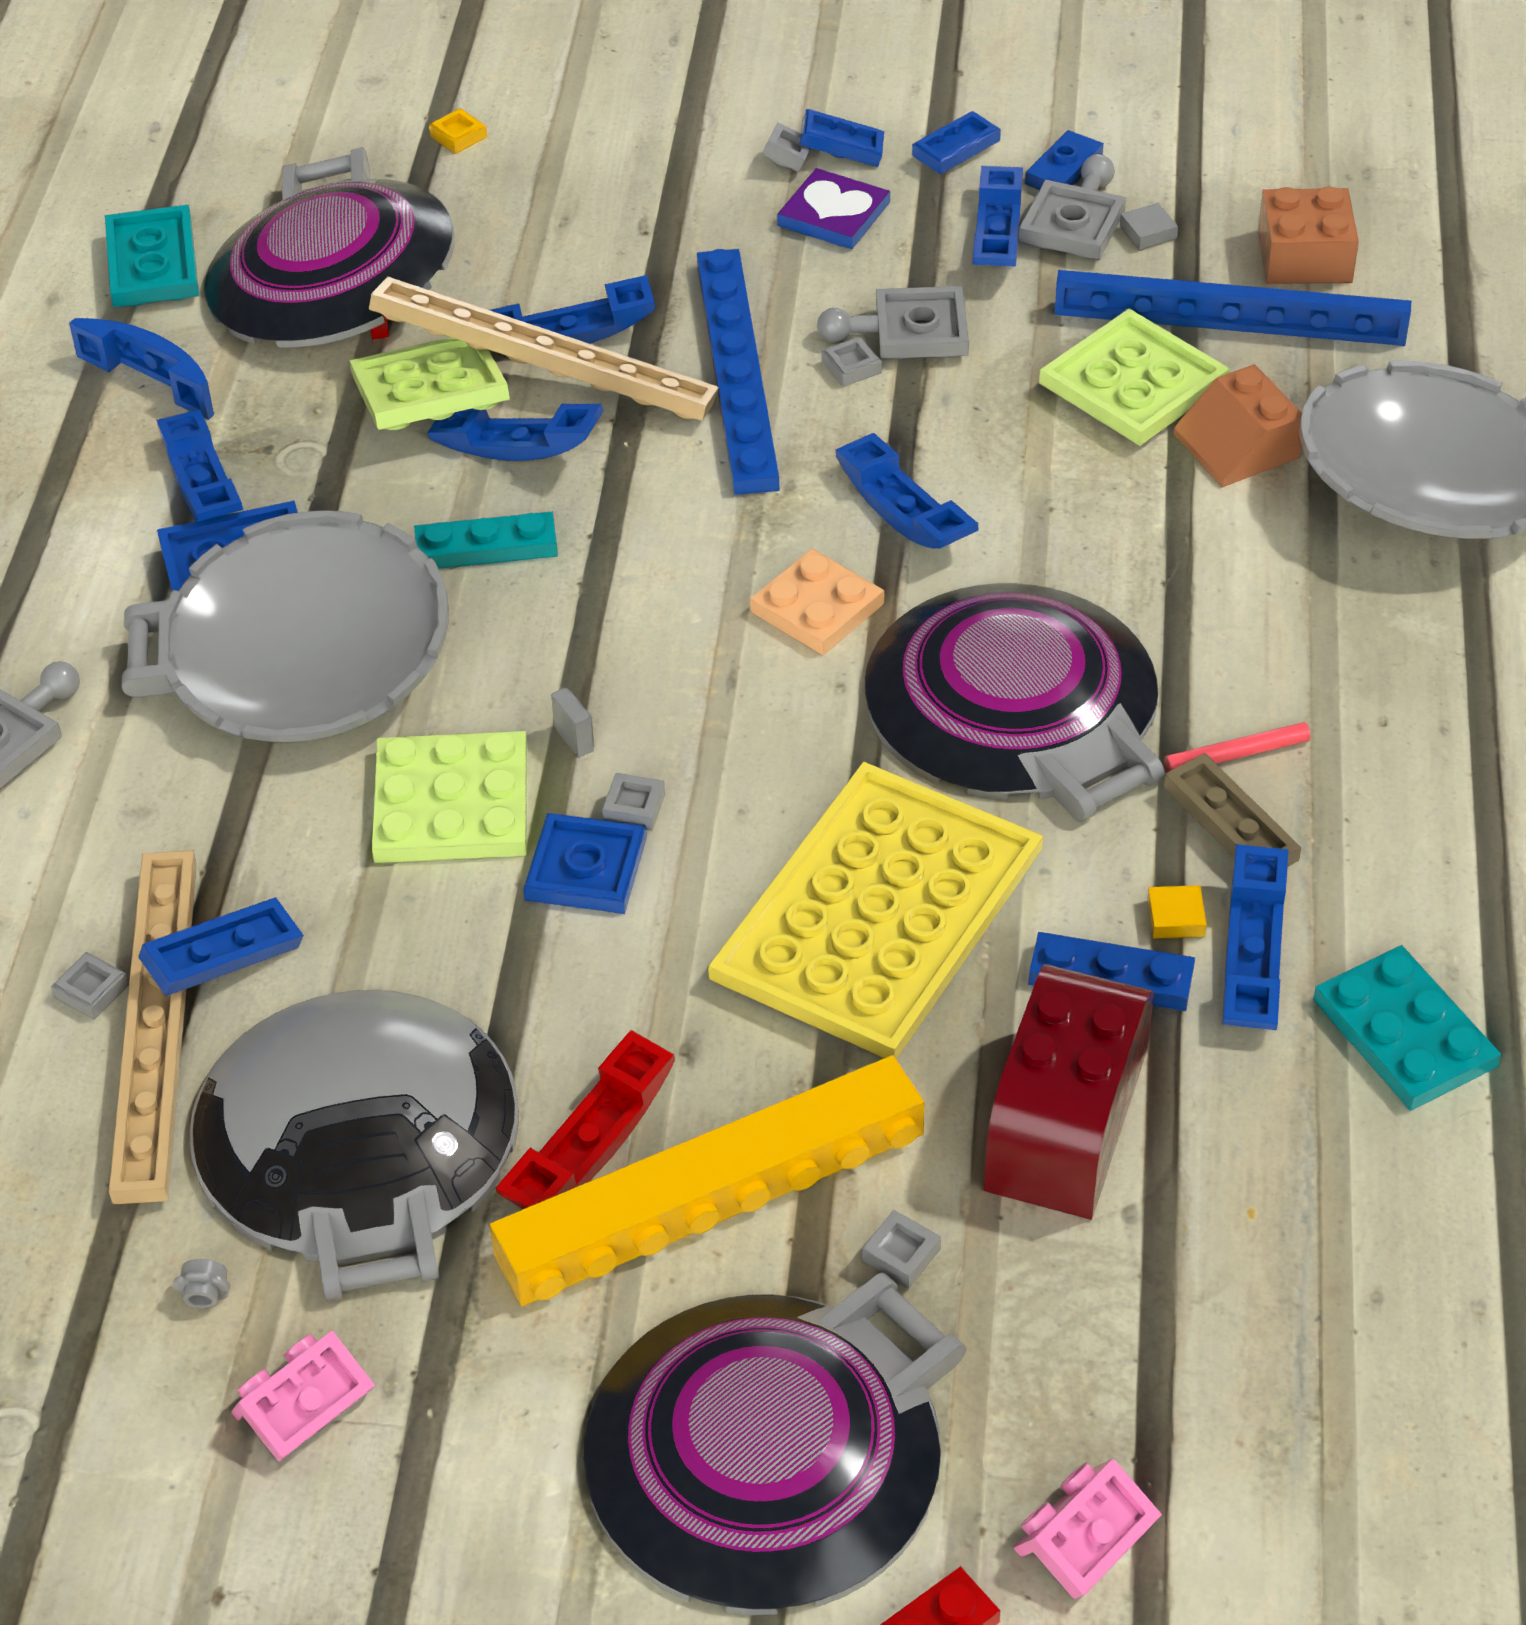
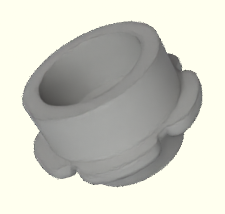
[173,1259,230,1308]

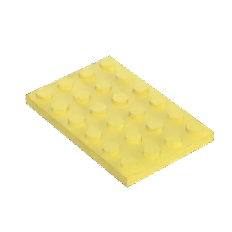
[708,762,1043,1060]

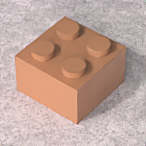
[1258,187,1359,284]

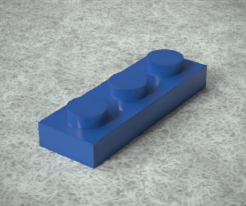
[138,897,304,996]
[1028,932,1195,1011]

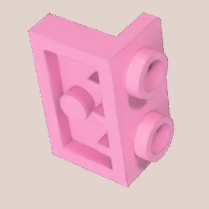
[231,1330,375,1462]
[1013,1458,1162,1599]

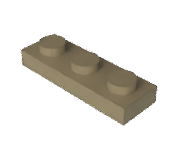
[1163,753,1301,867]

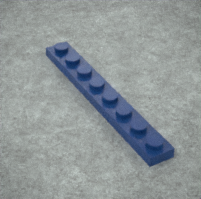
[697,249,780,495]
[1055,270,1412,346]

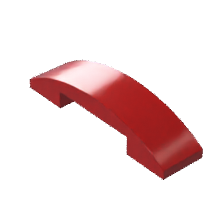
[495,1030,675,1209]

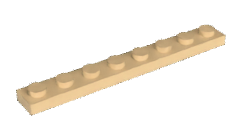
[369,277,719,421]
[109,850,197,1204]

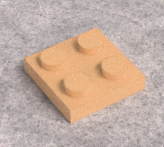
[750,548,884,656]

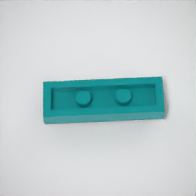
[414,511,558,569]

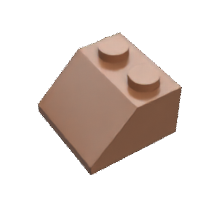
[1173,364,1302,487]

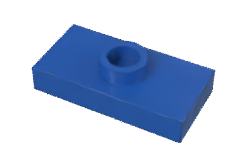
[799,109,884,167]
[912,111,1001,174]
[1025,130,1104,190]

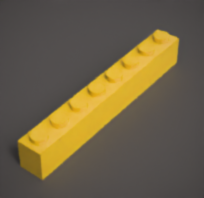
[489,1055,925,1307]

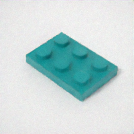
[104,204,200,307]
[1313,945,1501,1111]

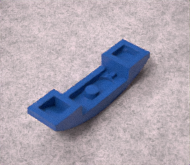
[972,166,1023,267]
[490,275,656,344]
[69,318,214,420]
[427,403,604,461]
[156,409,243,522]
[835,432,979,549]
[1222,844,1289,1030]

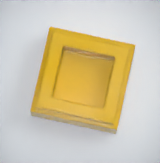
[429,108,487,154]
[1147,885,1207,939]

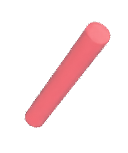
[1164,722,1310,772]

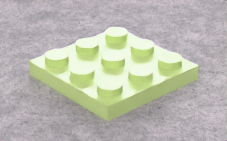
[1039,309,1230,446]
[349,337,510,430]
[372,731,527,863]

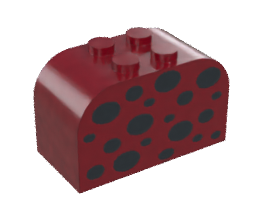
[984,964,1154,1220]

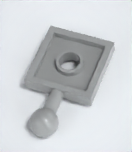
[1018,154,1126,260]
[817,286,969,359]
[0,661,80,788]

